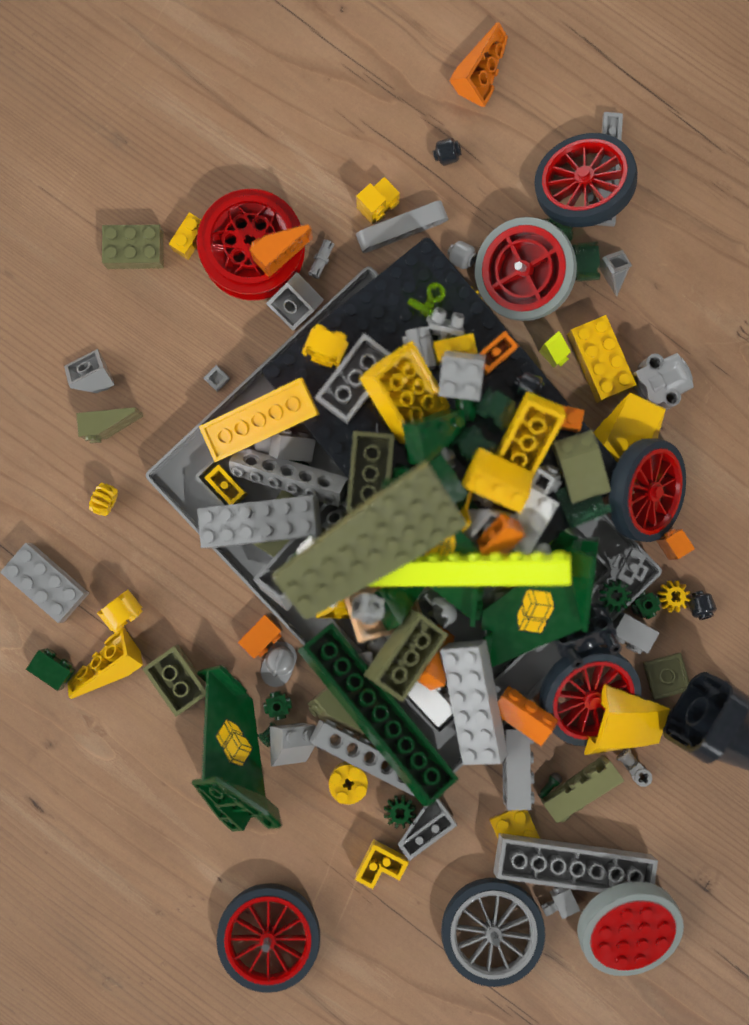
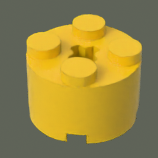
[302,325,348,368]
[97,589,143,633]
[329,761,368,804]

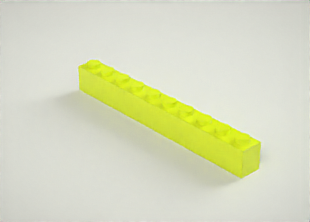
[369,551,571,586]

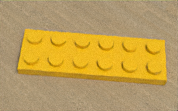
[199,378,319,462]

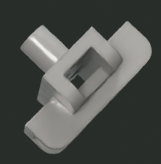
[612,549,649,585]

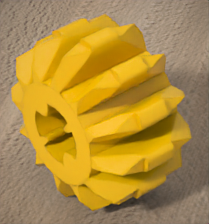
[89,483,118,516]
[657,580,691,613]

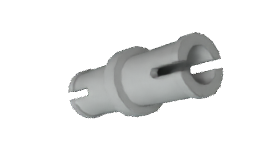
[308,239,334,279]

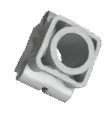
[632,353,694,411]

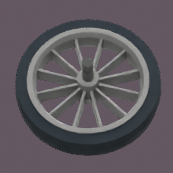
[441,878,545,987]

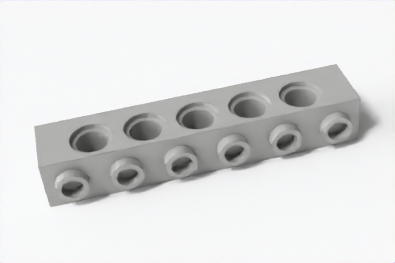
[229,448,348,507]
[309,719,414,796]

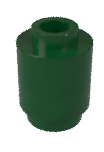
[455,398,476,424]

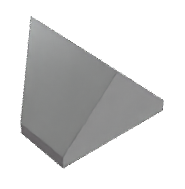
[597,250,632,297]

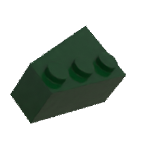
[402,409,467,465]
[372,586,425,631]

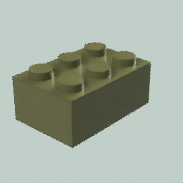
[102,225,164,269]
[142,645,206,717]

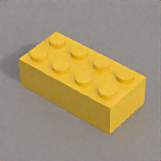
[567,315,637,403]
[494,391,566,476]

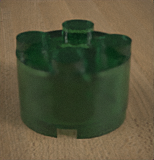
[572,241,600,282]
[475,386,519,430]
[449,426,497,468]

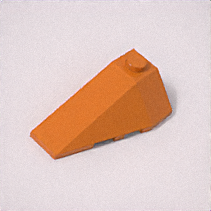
[449,22,508,107]

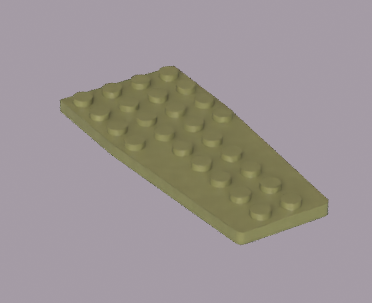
[273,461,467,619]

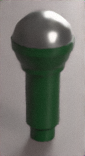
[538,773,562,799]

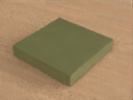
[643,652,689,700]

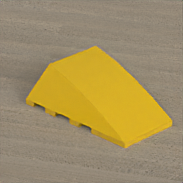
[593,392,666,482]
[584,684,670,755]

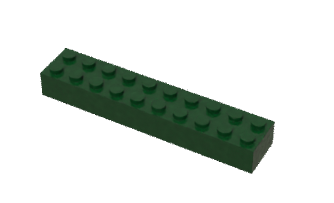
[297,623,459,806]

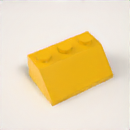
[461,448,534,513]

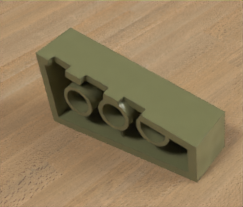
[541,755,624,823]

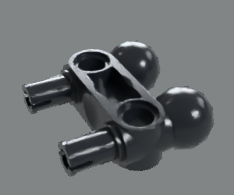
[554,603,622,669]

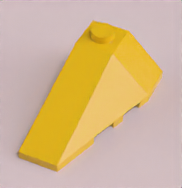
[67,628,143,699]

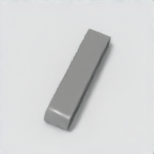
[356,200,448,253]

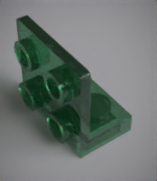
[555,487,612,528]

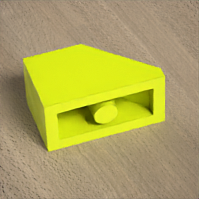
[539,331,571,368]

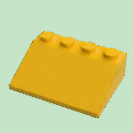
[359,341,450,443]

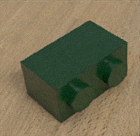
[25,648,75,691]

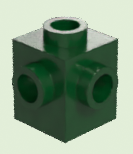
[631,590,661,619]
[263,691,293,720]

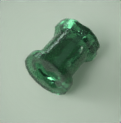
[257,721,277,748]

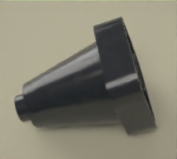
[663,672,749,771]

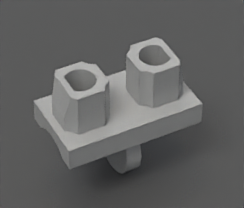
[426,308,465,341]

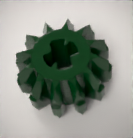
[598,579,632,612]
[384,795,416,829]

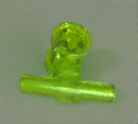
[407,282,445,317]

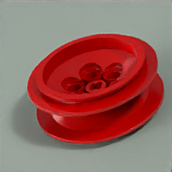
[197,189,305,301]

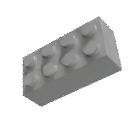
[315,334,391,425]
[0,543,89,623]
[502,724,535,810]

